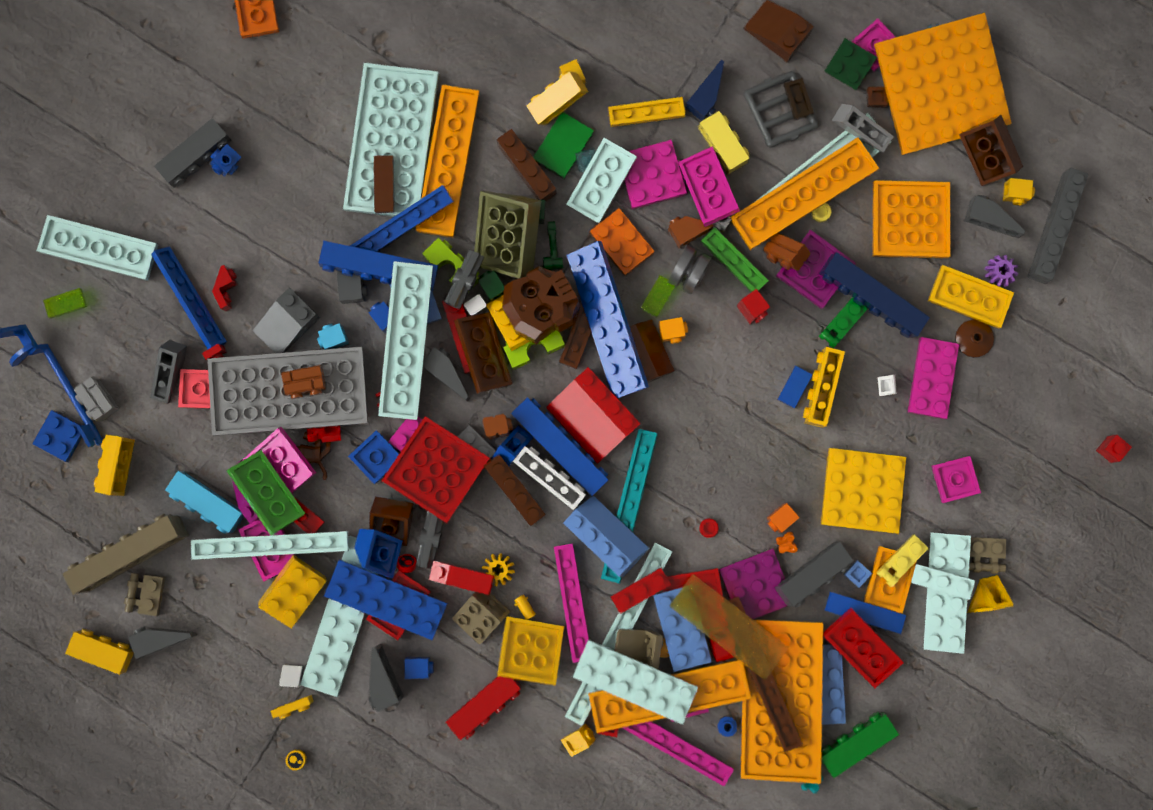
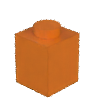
[767,503,799,533]

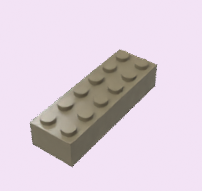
[62,514,189,595]

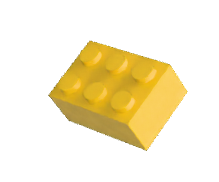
[258,555,327,629]

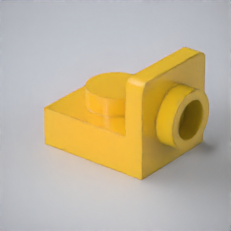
[561,723,596,757]

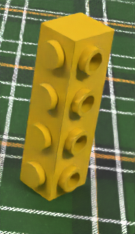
[803,347,845,428]

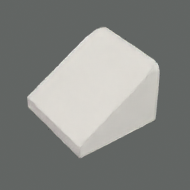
[464,294,487,316]
[279,665,303,687]

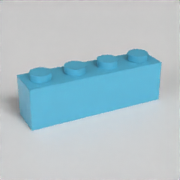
[165,471,244,534]

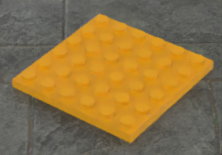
[874,13,1012,155]

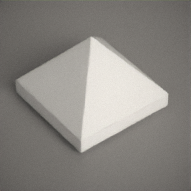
[878,375,897,396]

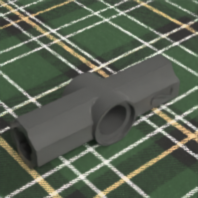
[444,250,484,309]
[416,511,443,569]

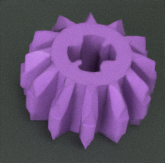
[985,255,1019,287]

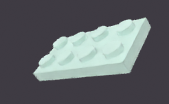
[566,138,637,223]

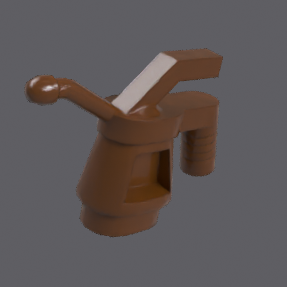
[297,432,331,480]

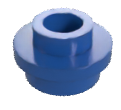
[717,716,737,737]

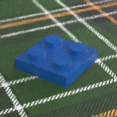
[32,410,82,462]
[348,430,399,484]

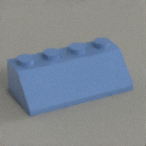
[563,496,650,577]

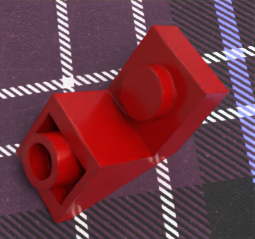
[212,265,237,312]

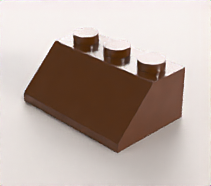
[959,115,1023,186]
[629,319,675,383]

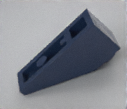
[685,59,724,121]

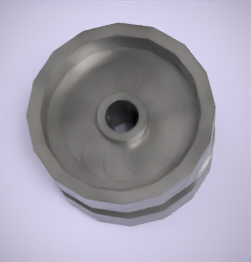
[668,245,711,295]

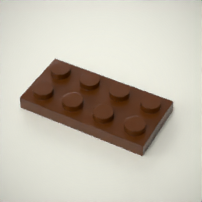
[454,312,513,394]

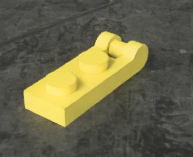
[876,534,929,587]

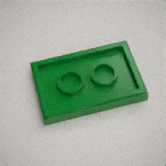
[533,112,594,179]

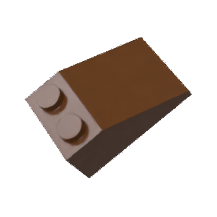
[743,0,814,62]

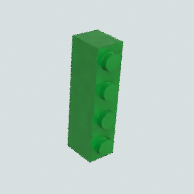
[821,712,899,778]

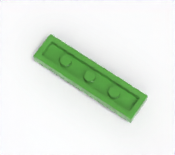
[701,227,769,292]

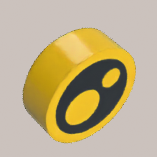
[286,749,307,770]

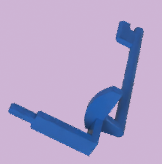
[0,324,103,448]

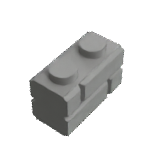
[74,376,120,422]

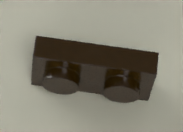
[783,78,814,121]

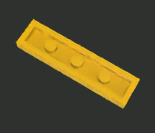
[608,97,685,127]

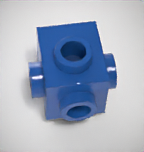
[210,144,241,177]

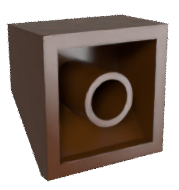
[369,496,413,546]

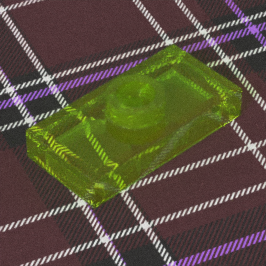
[641,275,675,317]
[43,288,87,319]

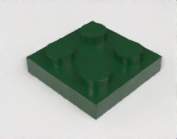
[824,38,877,91]

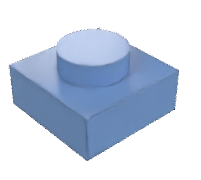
[843,560,872,588]

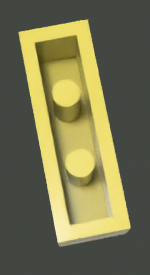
[698,111,749,175]

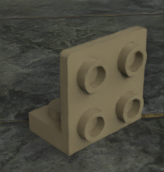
[452,592,510,644]

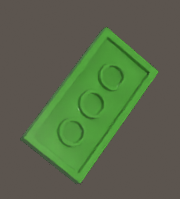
[227,450,305,536]

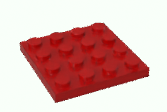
[381,416,490,523]

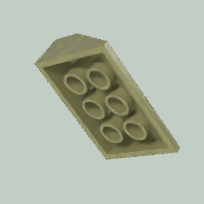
[474,191,541,279]

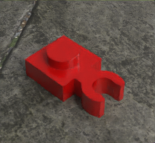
[307,426,341,443]

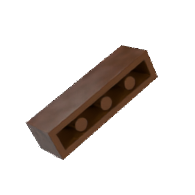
[496,129,557,202]

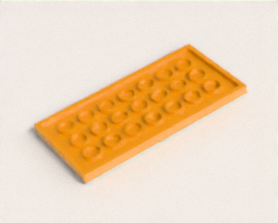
[741,619,823,784]

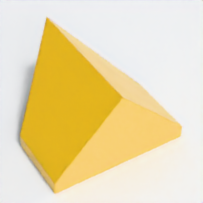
[967,575,1013,613]

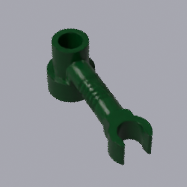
[543,221,563,271]

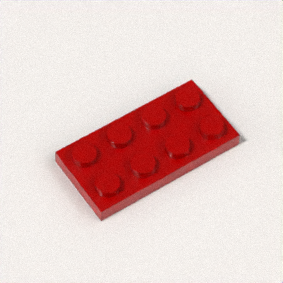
[823,608,904,688]

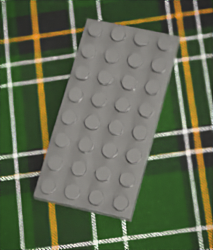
[208,347,368,436]

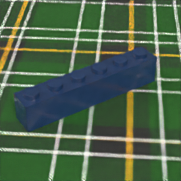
[819,252,930,338]

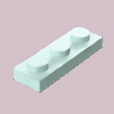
[911,564,975,600]

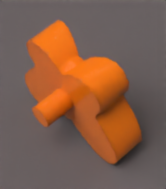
[776,532,798,553]

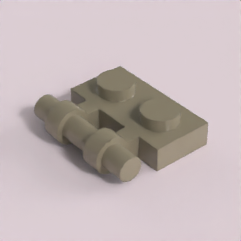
[969,537,1006,574]
[124,573,165,616]

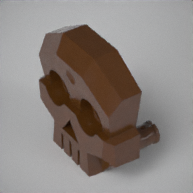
[502,266,580,344]

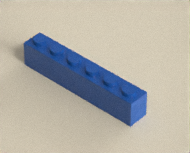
[319,241,438,291]
[511,397,608,496]

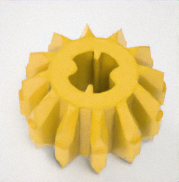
[482,553,515,586]

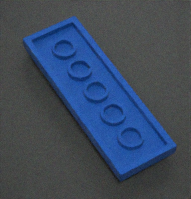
[324,560,448,640]

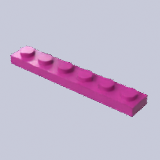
[554,543,589,663]
[622,721,734,787]

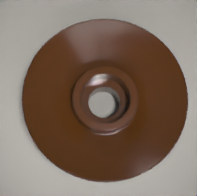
[955,320,994,357]

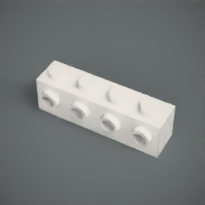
[513,447,586,510]

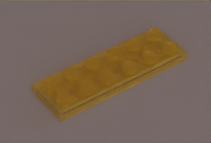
[669,574,789,680]

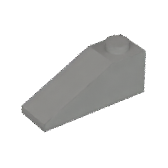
[832,104,894,153]

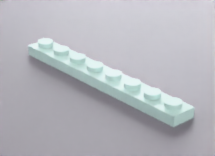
[191,531,349,560]

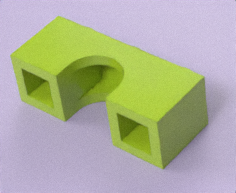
[422,238,479,292]
[503,330,565,370]

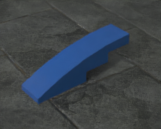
[825,592,906,634]

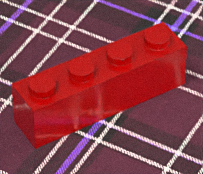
[445,676,522,741]

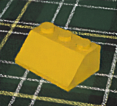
[94,435,135,496]

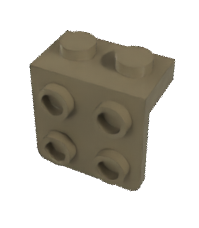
[614,629,663,669]

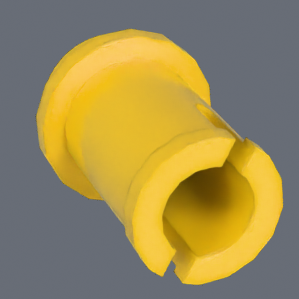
[514,594,536,620]

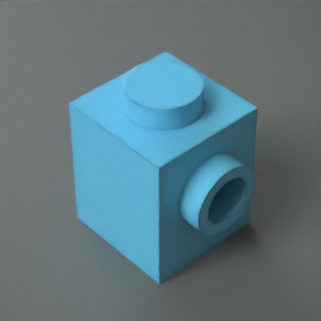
[317,323,349,350]

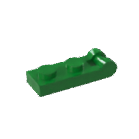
[819,297,867,348]

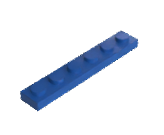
[350,185,454,252]
[151,246,227,349]

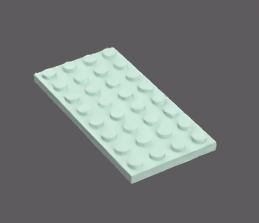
[343,63,439,217]

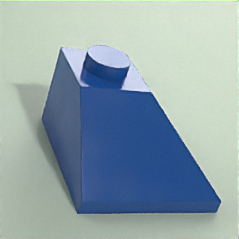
[354,529,403,578]

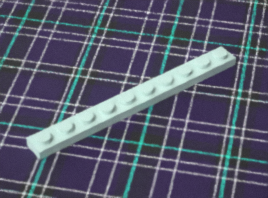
[565,543,672,726]

